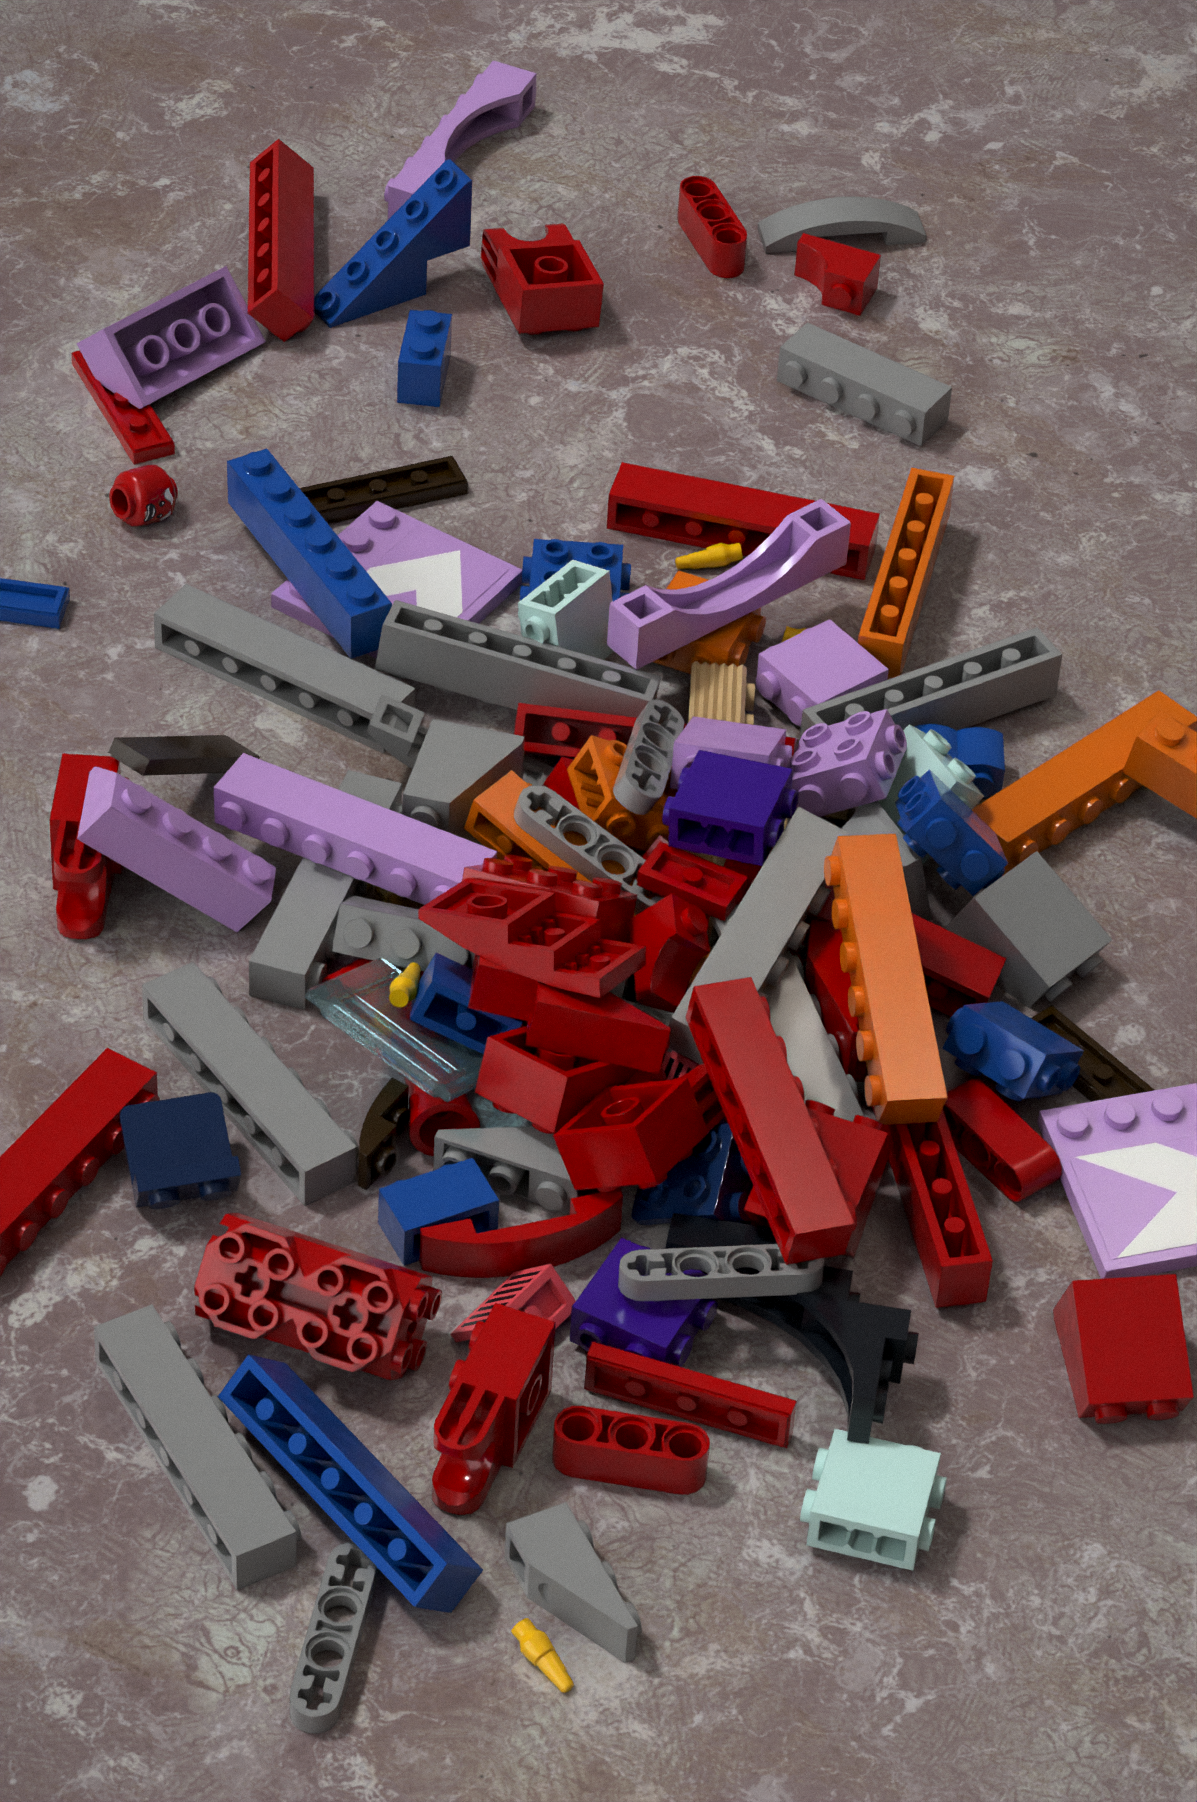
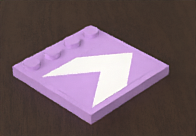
[271,501,522,659]
[1037,1083,1197,1279]

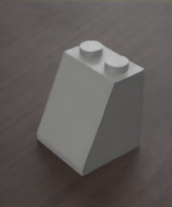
[402,719,525,845]
[945,851,1112,1008]

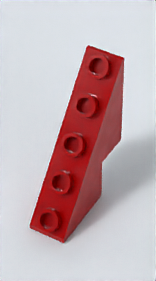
[468,954,671,1074]

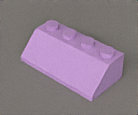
[76,266,266,409]
[77,766,276,932]

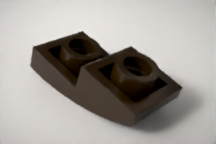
[358,1077,410,1191]

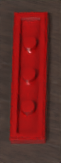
[71,350,175,465]
[584,1342,797,1448]

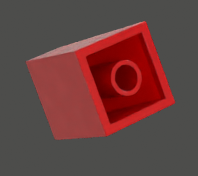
[744,1100,893,1259]
[1053,1274,1194,1424]

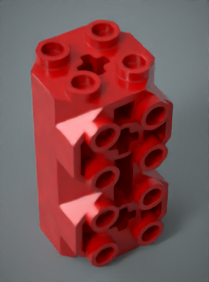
[194,1213,442,1381]

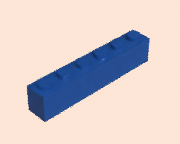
[227,448,392,659]
[217,1354,483,1613]

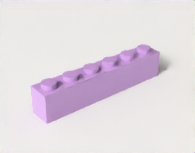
[213,753,497,905]

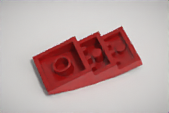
[418,878,646,998]

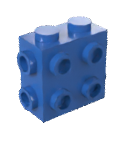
[520,539,631,601]
[895,769,1008,896]
[942,1001,1084,1101]

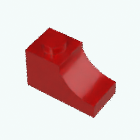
[794,233,881,316]
[628,893,710,1013]

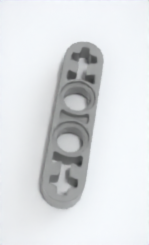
[613,699,684,815]
[514,785,665,915]
[618,1244,824,1301]
[289,1542,377,1734]

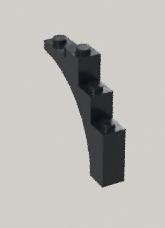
[665,1213,919,1444]

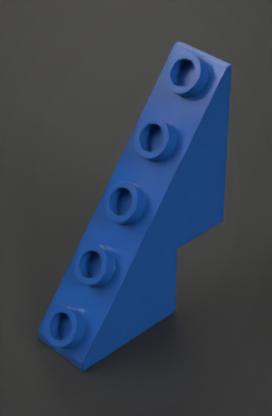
[314,159,472,328]

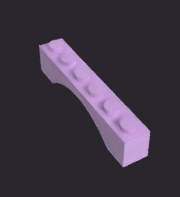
[384,61,537,219]
[607,499,851,670]

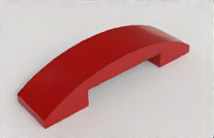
[419,1189,623,1278]

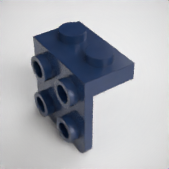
[120,1092,242,1209]
[631,1123,753,1225]

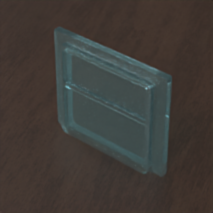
[304,957,483,1102]

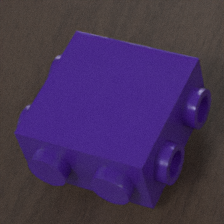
[662,750,799,866]
[570,1237,718,1367]

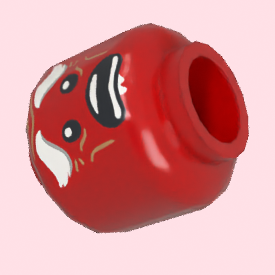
[109,465,178,527]

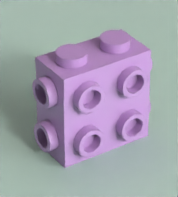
[756,619,889,727]
[790,709,907,817]
[670,716,792,789]

